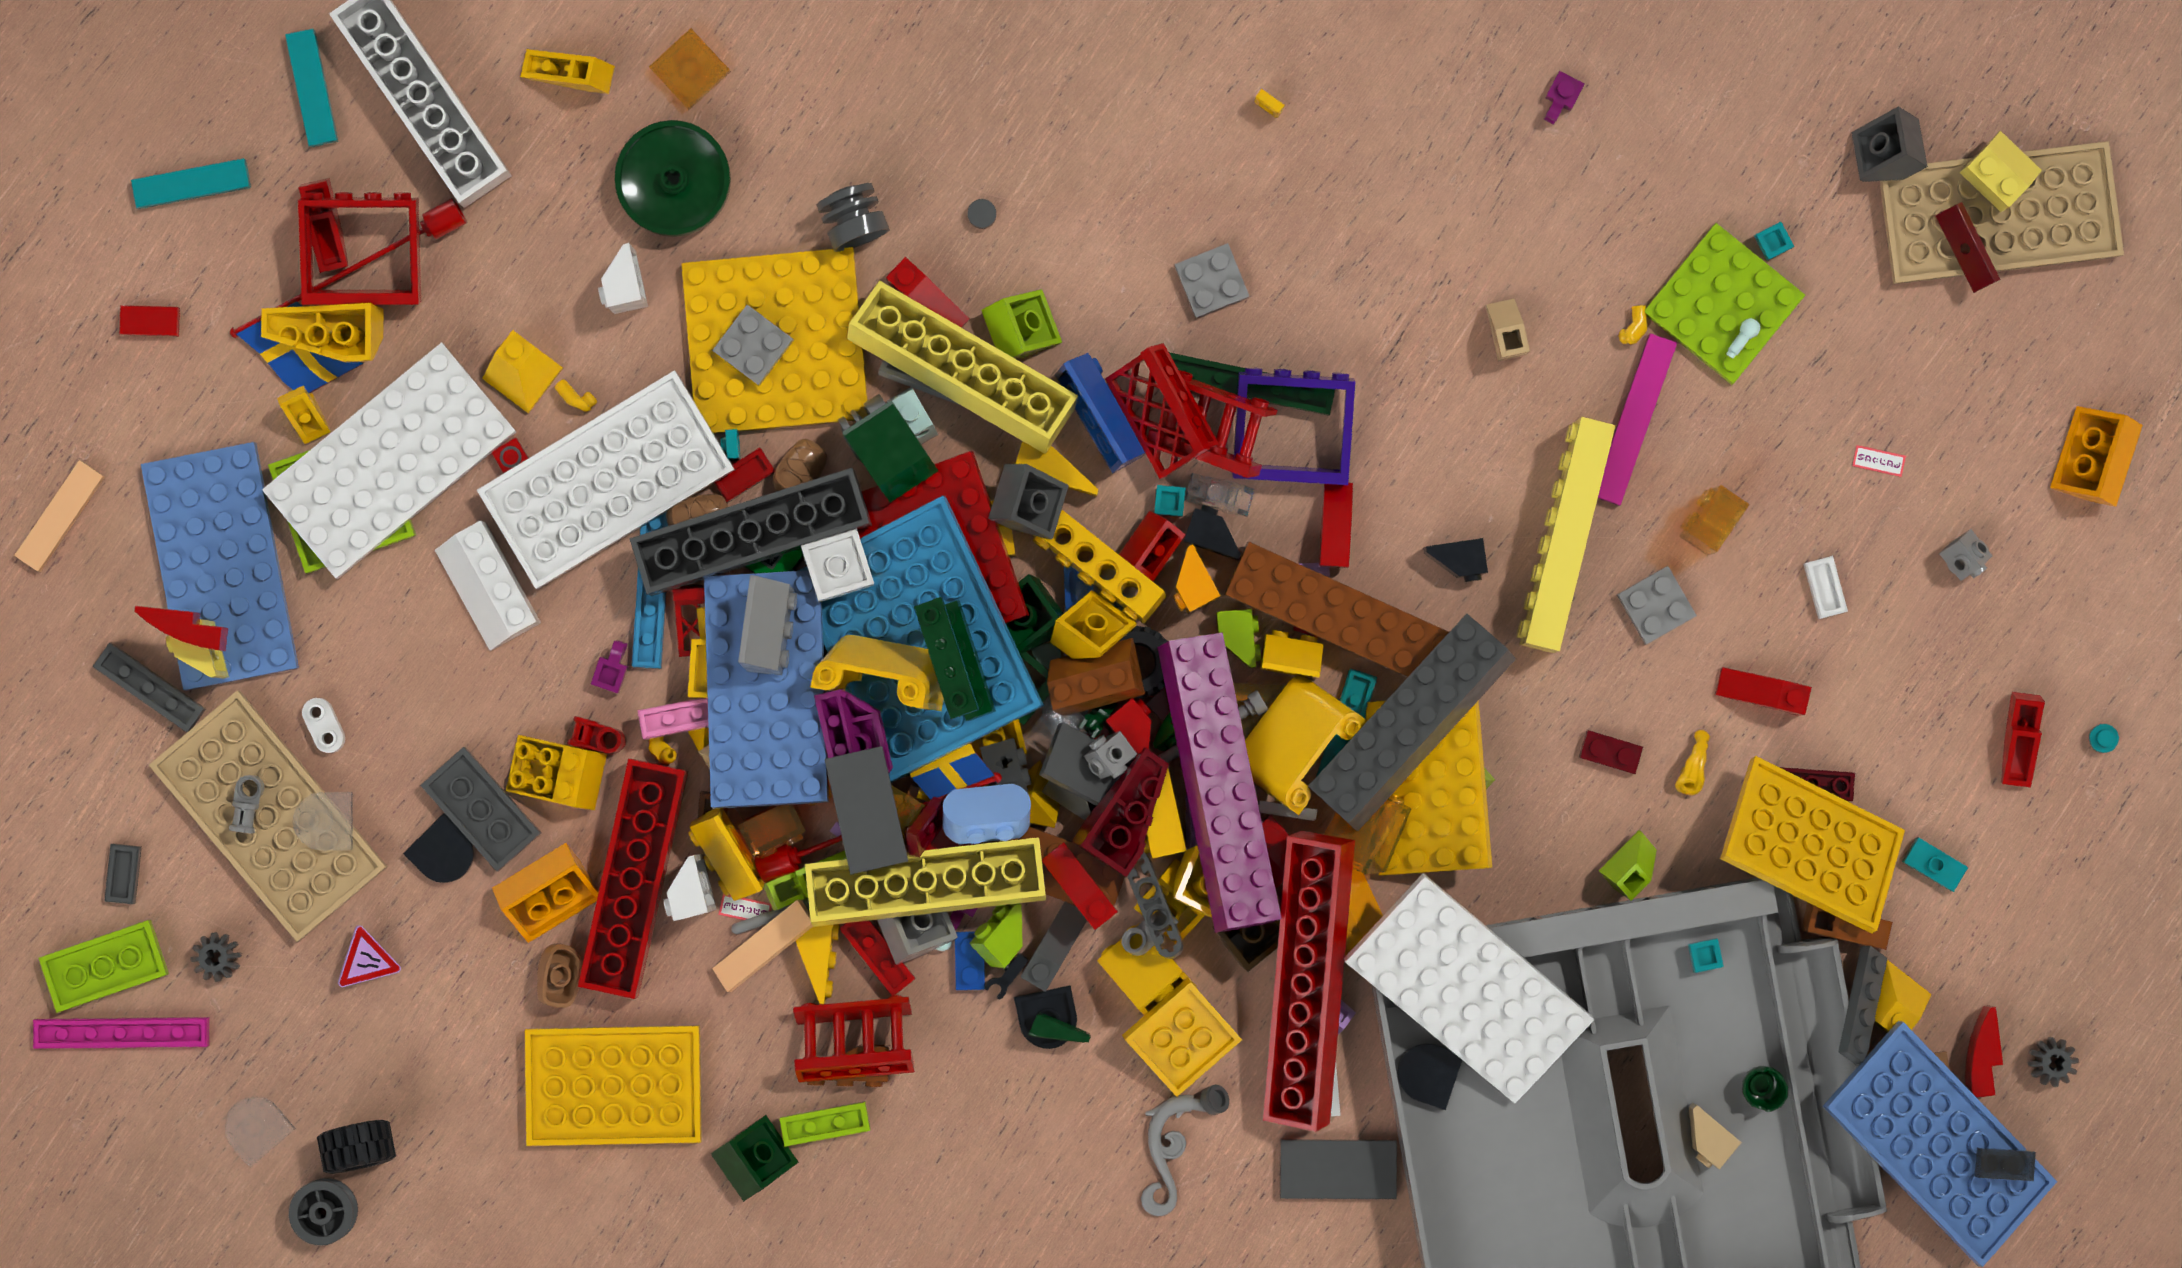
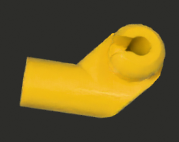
[1618,305,1647,345]
[555,379,597,412]
[648,736,677,765]

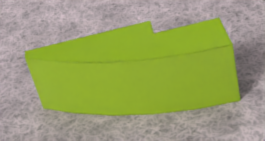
[764,850,847,911]

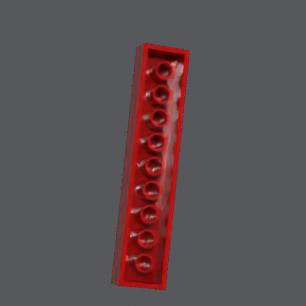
[1263,831,1355,1132]

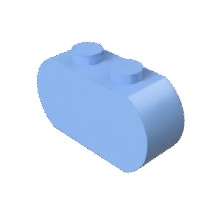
[942,784,1031,844]

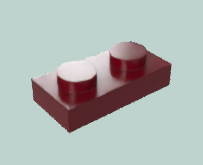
[1579,730,1643,774]
[905,796,944,858]

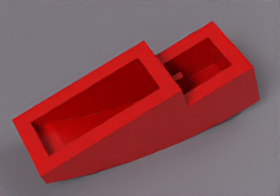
[298,178,349,273]
[1319,482,1353,568]
[134,606,228,651]
[2001,692,2045,788]
[1965,1005,2003,1098]

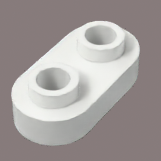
[302,698,345,753]

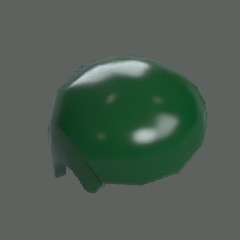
[1742,1066,1788,1112]

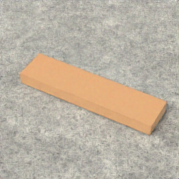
[14,460,105,572]
[712,900,813,992]

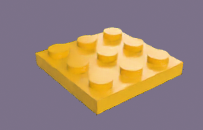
[1122,978,1242,1097]

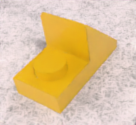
[277,386,331,444]

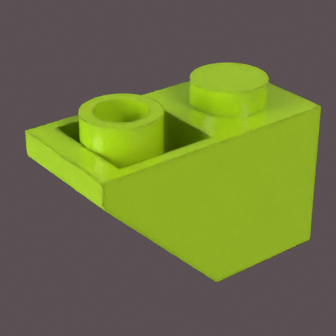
[1216,609,1261,668]
[1599,830,1657,901]
[969,903,1023,968]

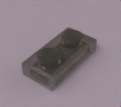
[1975,1147,2036,1181]

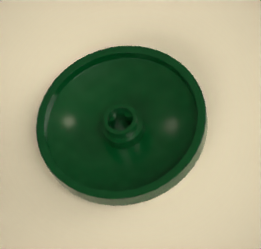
[614,120,731,237]

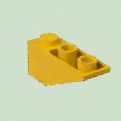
[796,924,840,1004]

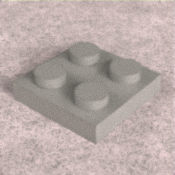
[1174,243,1249,319]
[712,305,794,386]
[1617,566,1697,645]

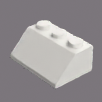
[664,853,717,921]

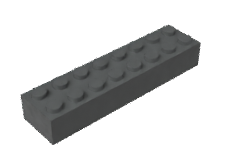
[629,468,872,596]
[1308,614,1516,831]

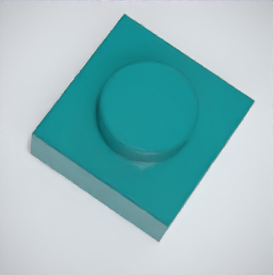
[1754,222,1794,261]
[721,429,741,461]
[1154,485,1186,517]
[1688,938,1724,973]

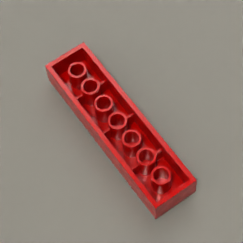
[578,758,689,999]

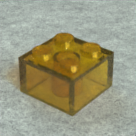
[1680,485,1750,556]

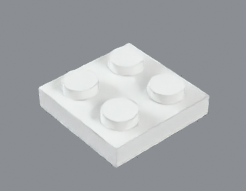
[801,529,874,603]

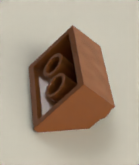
[1047,638,1145,716]

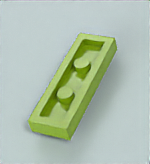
[779,1101,871,1147]

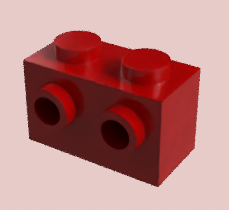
[1119,511,1186,581]

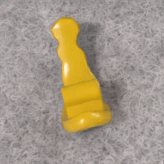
[1675,730,1710,796]

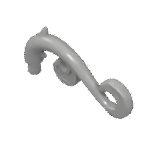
[1141,1095,1206,1217]

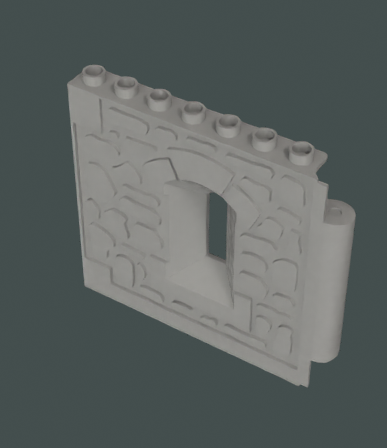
[1371,877,1887,1268]

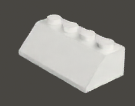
[435,520,541,651]

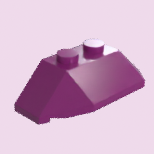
[814,689,893,773]

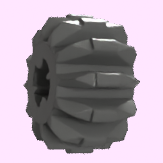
[191,932,242,982]
[2027,1037,2079,1087]

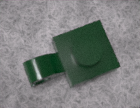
[1079,702,1118,738]

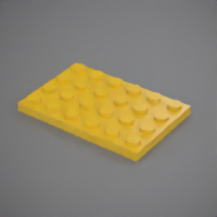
[1366,700,1492,875]
[1720,756,1905,934]
[525,1025,702,1146]

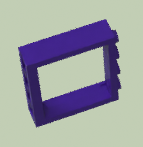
[1232,367,1356,485]

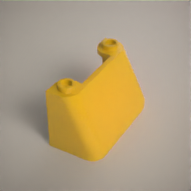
[810,635,944,711]
[1245,676,1367,816]

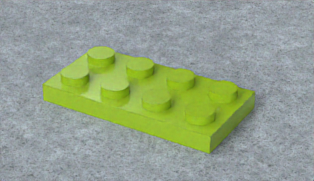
[38,920,169,1013]

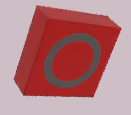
[492,438,529,473]

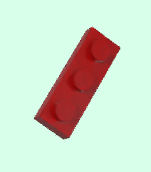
[839,920,916,996]

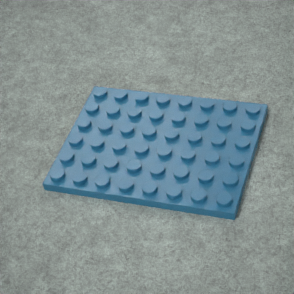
[798,496,1044,783]

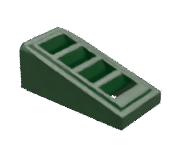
[1029,1012,1091,1043]

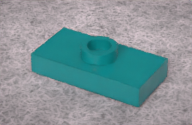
[1902,837,1968,892]

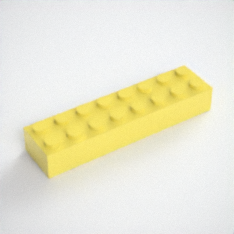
[847,280,1078,454]
[1516,417,1616,653]
[805,837,1046,927]

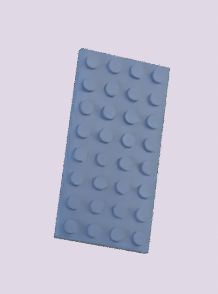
[141,442,299,690]
[704,570,829,809]
[1823,1021,2057,1267]

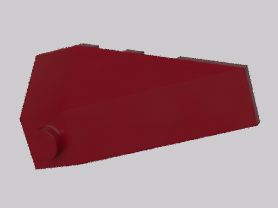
[1072,747,1169,877]

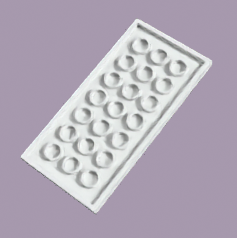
[262,342,516,579]
[477,370,735,589]
[1344,873,1594,1103]

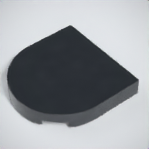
[403,813,474,883]
[1014,985,1077,1049]
[1398,1043,1462,1110]

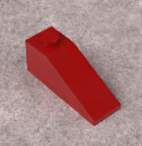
[886,257,970,328]
[1715,667,1812,716]
[1042,842,1118,930]

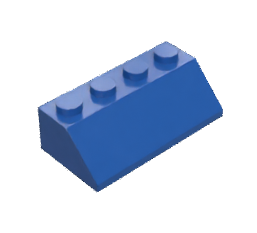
[1055,353,1146,474]

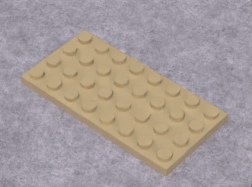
[1880,141,2124,284]
[149,690,388,942]

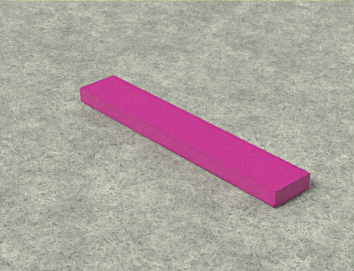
[1598,333,1677,506]
[33,1017,209,1049]

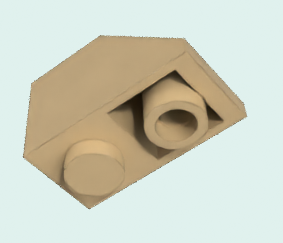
[1486,299,1530,361]

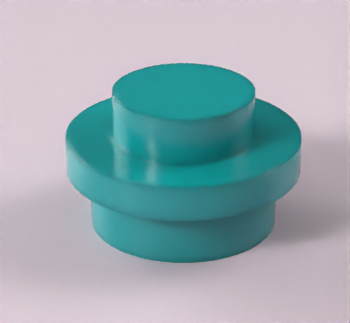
[2089,724,2119,753]

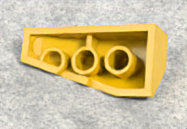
[261,303,384,362]

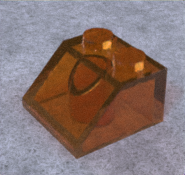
[738,804,807,859]

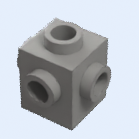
[1939,529,1992,581]
[1084,731,1137,779]

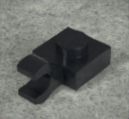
[985,952,1029,1000]

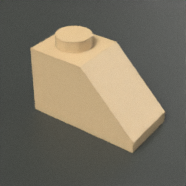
[1689,1102,1742,1169]

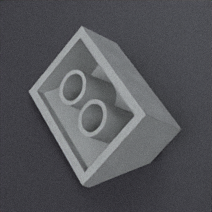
[738,575,797,675]
[877,912,958,965]

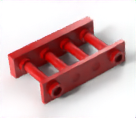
[1147,370,1278,478]
[793,995,915,1083]

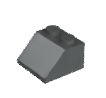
[1851,106,1928,182]
[988,464,1069,539]

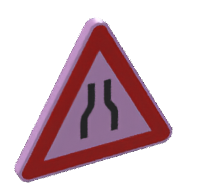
[338,925,401,987]

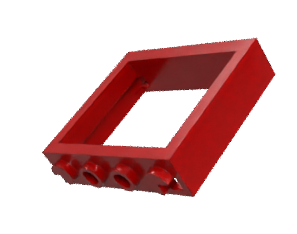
[298,192,422,305]

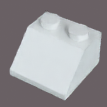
[598,243,648,314]

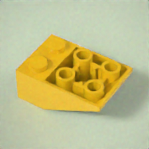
[506,735,607,810]

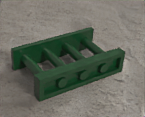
[914,597,996,721]

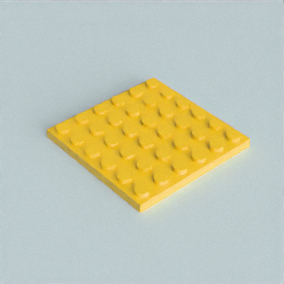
[681,247,868,434]

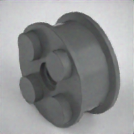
[289,1178,358,1245]

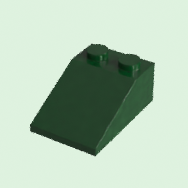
[842,400,939,502]

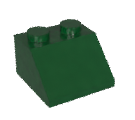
[1006,574,1064,654]
[711,1115,799,1202]

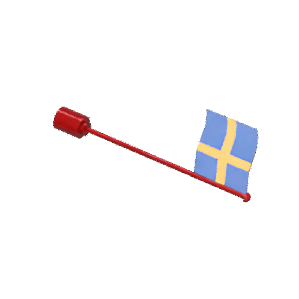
[230,198,467,393]
[755,743,1002,883]

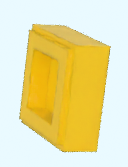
[1254,88,1285,118]

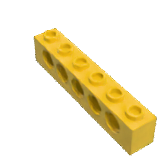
[1022,510,1166,624]

